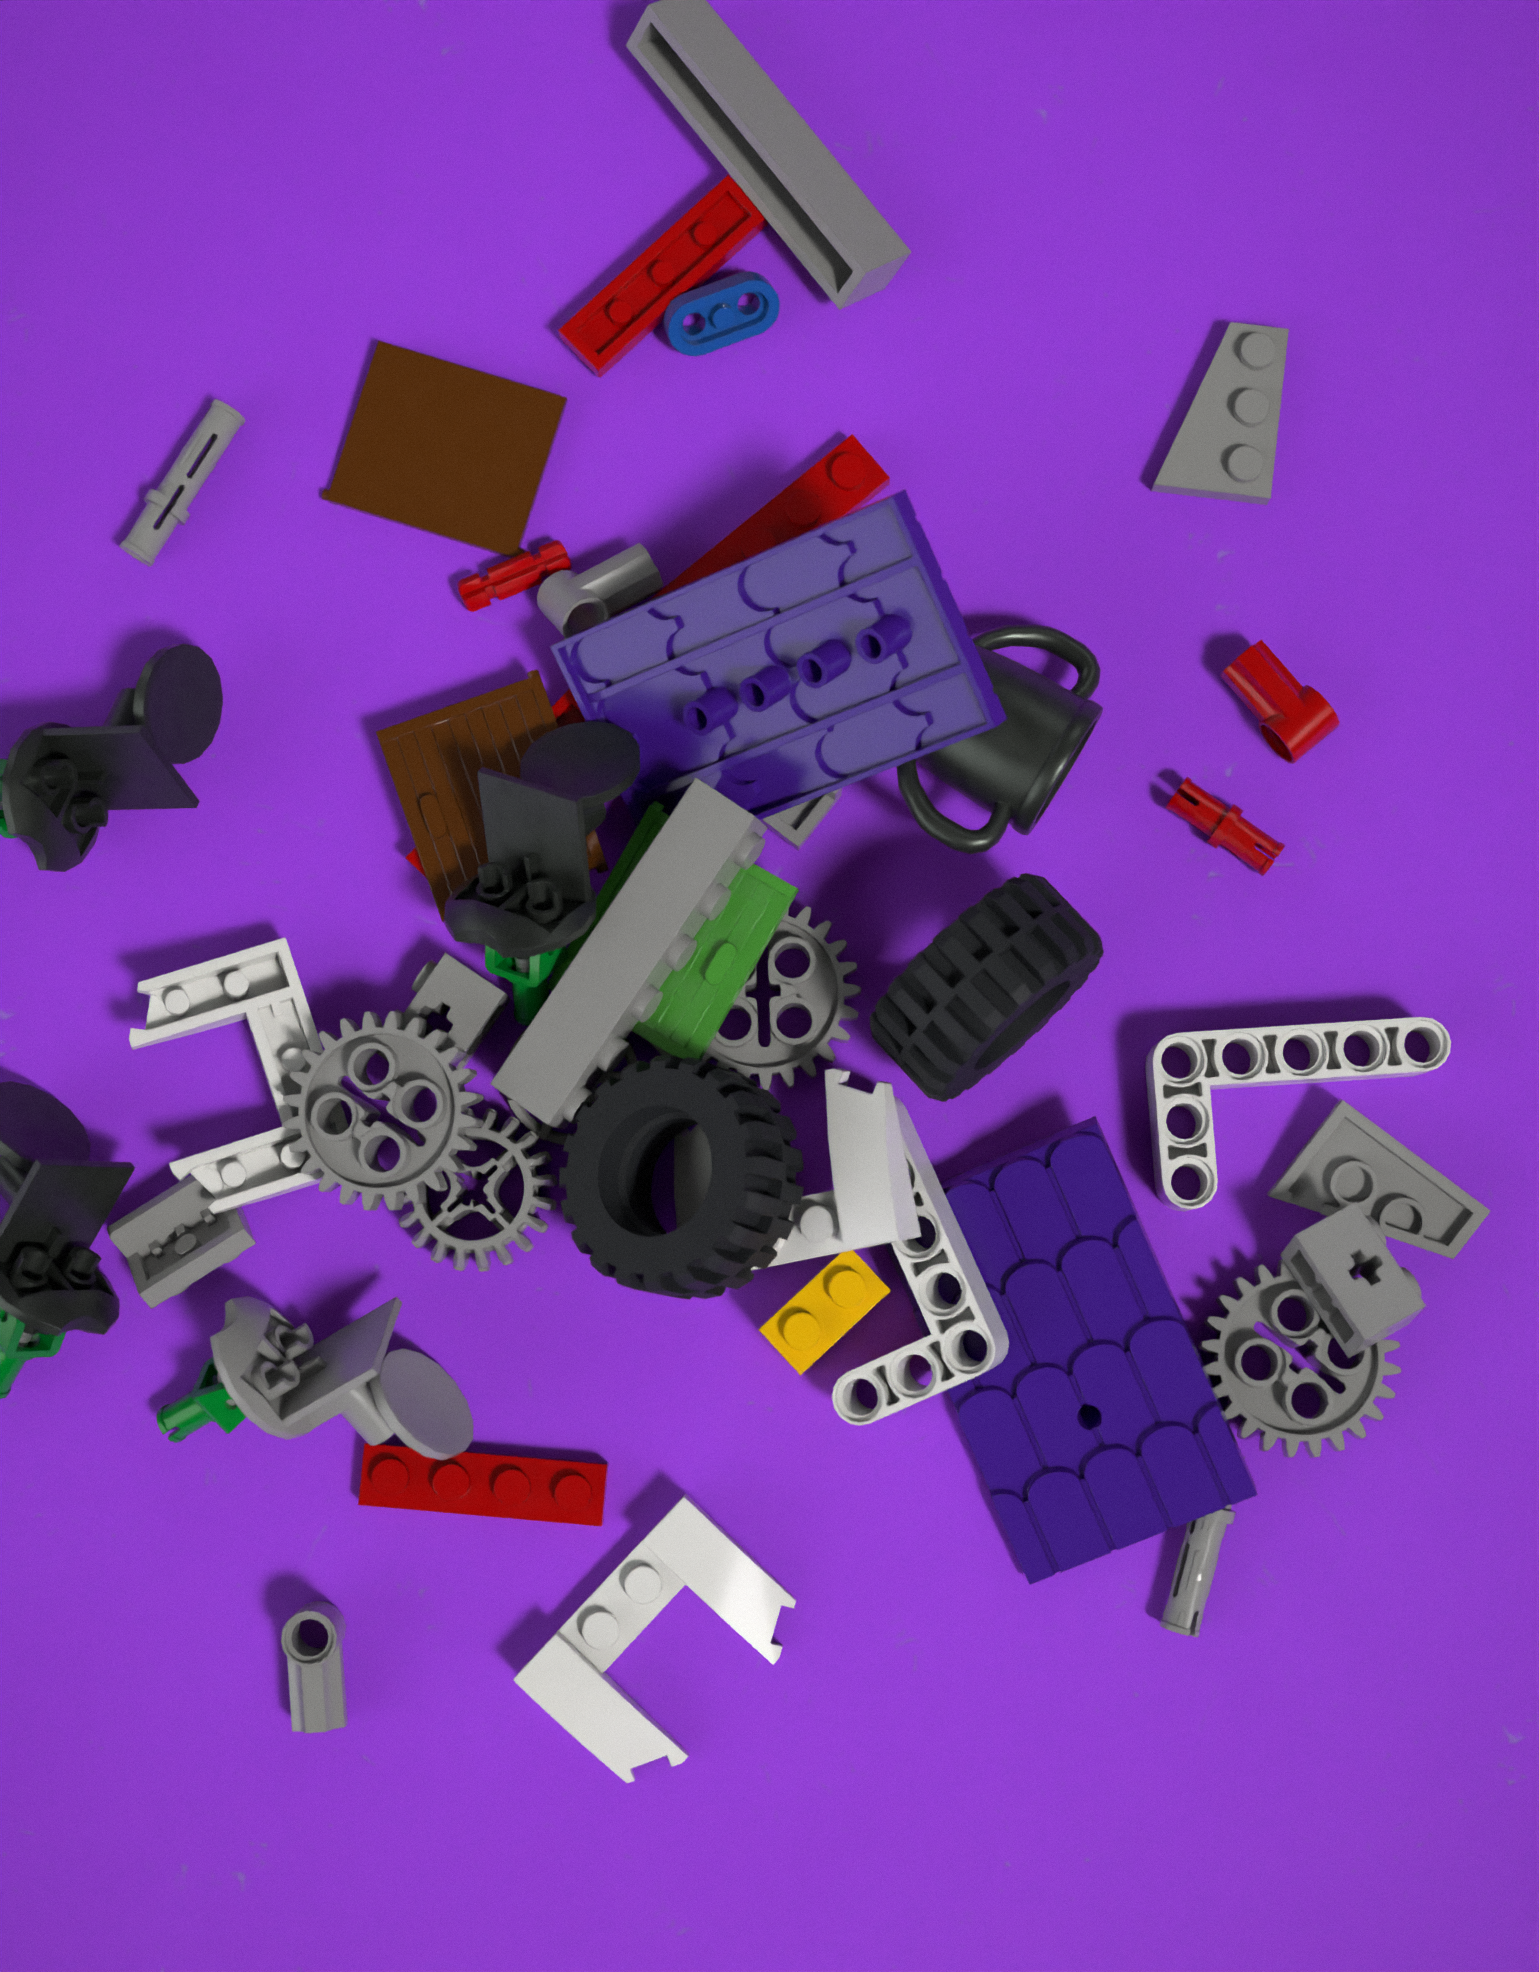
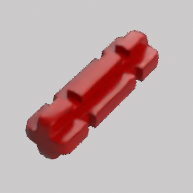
[457,540,571,612]

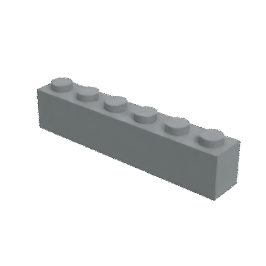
[626,0,911,310]
[490,778,768,1130]

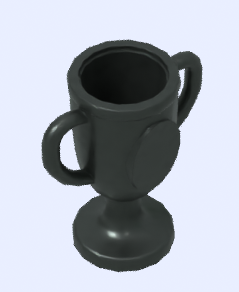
[897,625,1103,854]

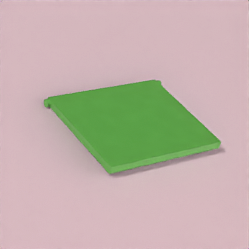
[548,800,799,1060]

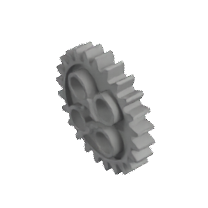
[701,906,861,1091]
[283,1011,483,1211]
[1198,1259,1401,1458]

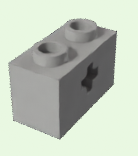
[377,953,511,1070]
[1280,1202,1426,1358]

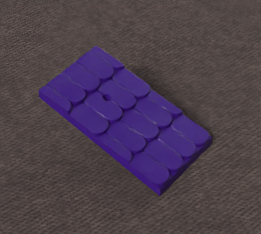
[550,489,1007,827]
[885,1116,1257,1585]

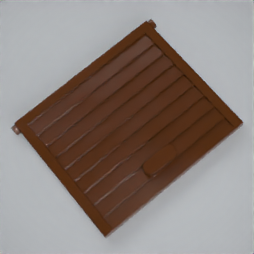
[322,340,568,558]
[376,670,609,923]

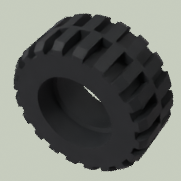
[870,873,1104,1102]
[559,1055,804,1300]

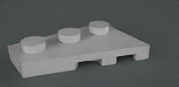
[1151,322,1289,505]
[1267,1099,1491,1259]

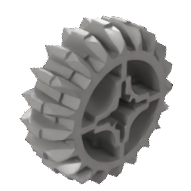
[399,1108,558,1272]

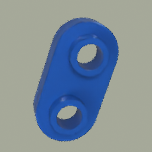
[663,271,780,356]

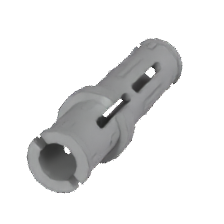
[119,399,246,567]
[1160,1456,1245,1637]

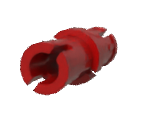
[1165,776,1285,876]

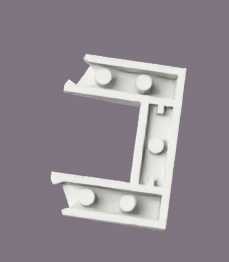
[129,937,349,1214]
[674,1068,921,1271]
[513,1494,796,1783]

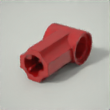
[1220,639,1340,764]

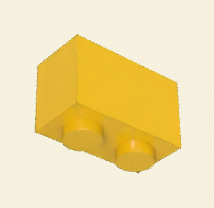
[759,1250,891,1375]

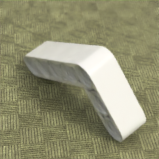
[1145,1017,1451,1212]
[832,1093,1009,1426]

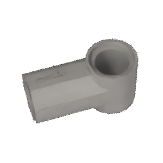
[537,543,664,638]
[281,1601,348,1733]

